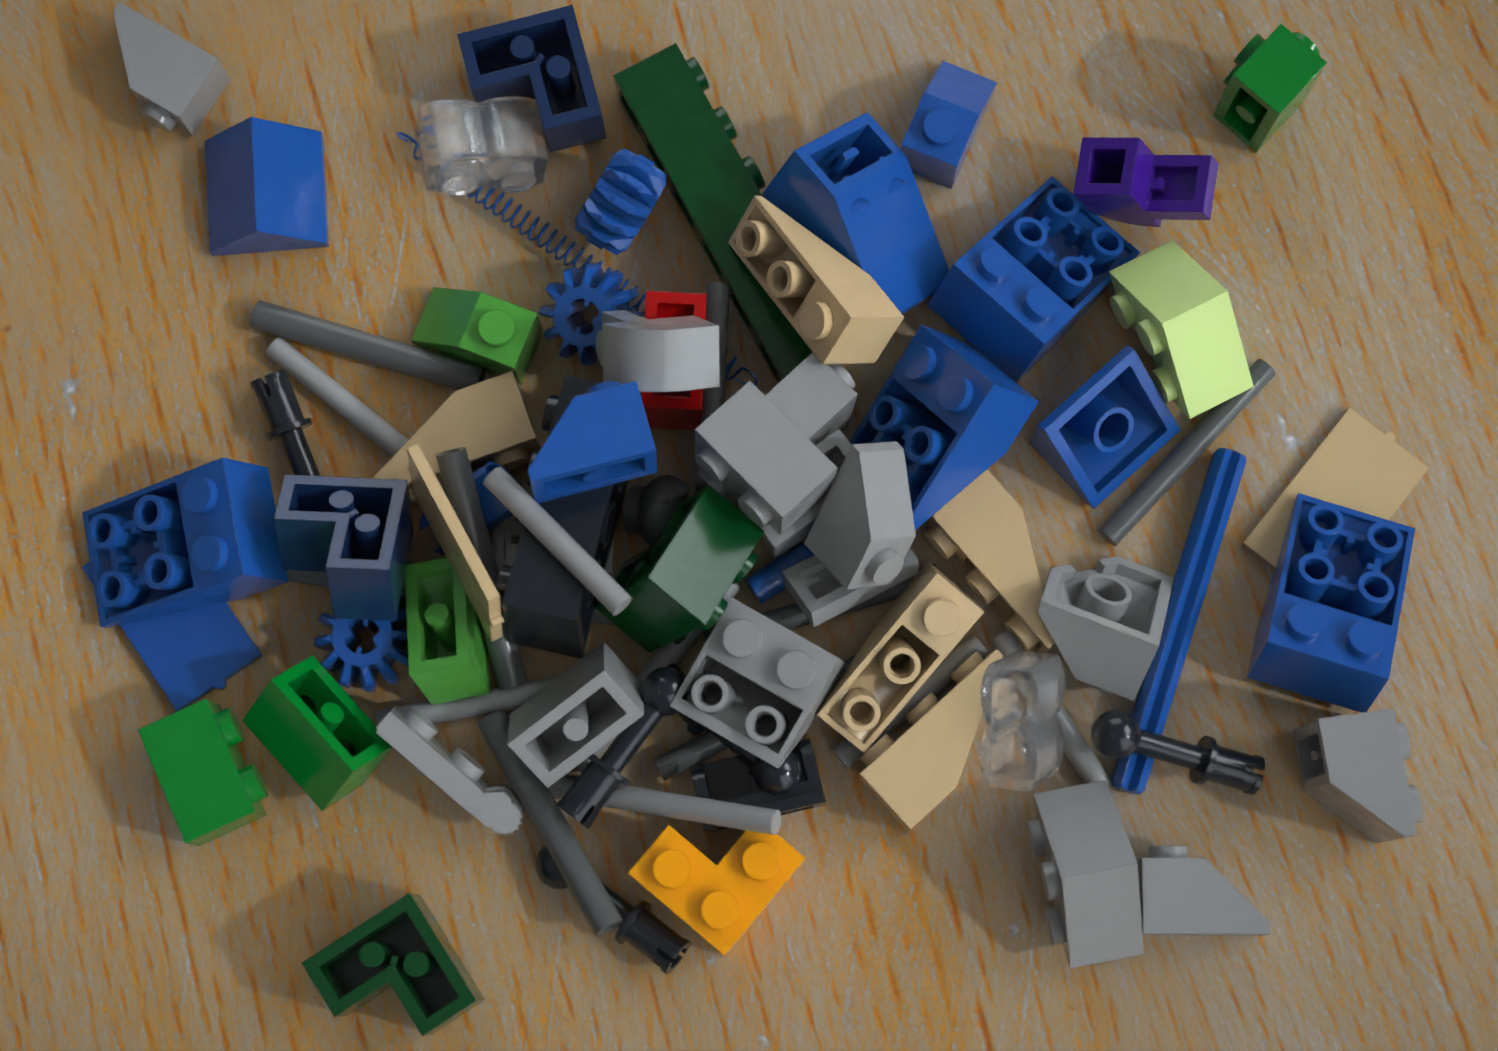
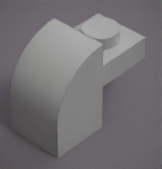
[596,310,720,392]

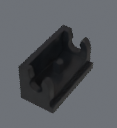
[691,739,826,833]

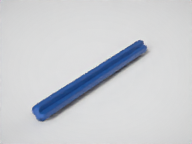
[1111,448,1246,795]

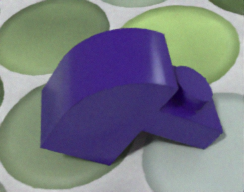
[1073,137,1219,227]

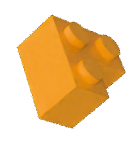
[628,825,805,956]

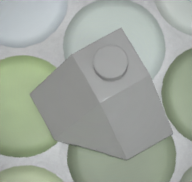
[1037,556,1174,701]

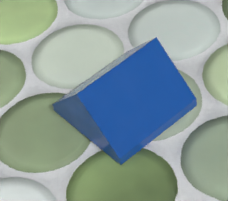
[205,117,329,256]
[1029,345,1181,509]

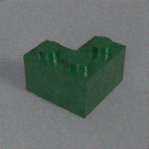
[594,485,765,653]
[302,893,485,1036]

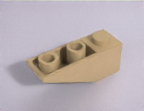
[728,196,904,365]
[373,371,541,506]
[924,469,1055,656]
[817,561,984,753]
[858,649,1003,832]

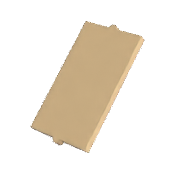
[1242,408,1429,569]
[407,444,504,642]

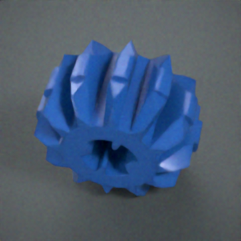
[575,148,666,255]
[538,263,643,366]
[314,607,409,692]

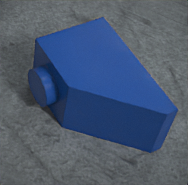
[901,61,997,189]
[528,381,657,503]

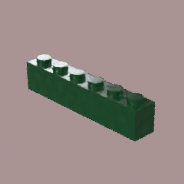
[613,43,812,383]

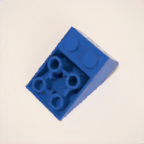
[762,112,949,314]
[927,176,1140,383]
[849,324,1039,530]
[82,457,289,628]
[1247,493,1415,713]

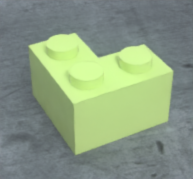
[1109,240,1254,419]

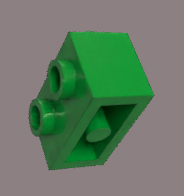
[1212,24,1327,153]
[242,655,392,811]
[138,698,268,846]

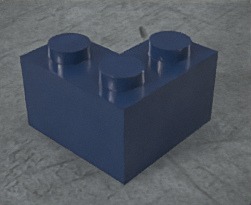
[457,5,607,153]
[274,475,413,621]

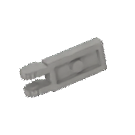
[376,705,525,836]

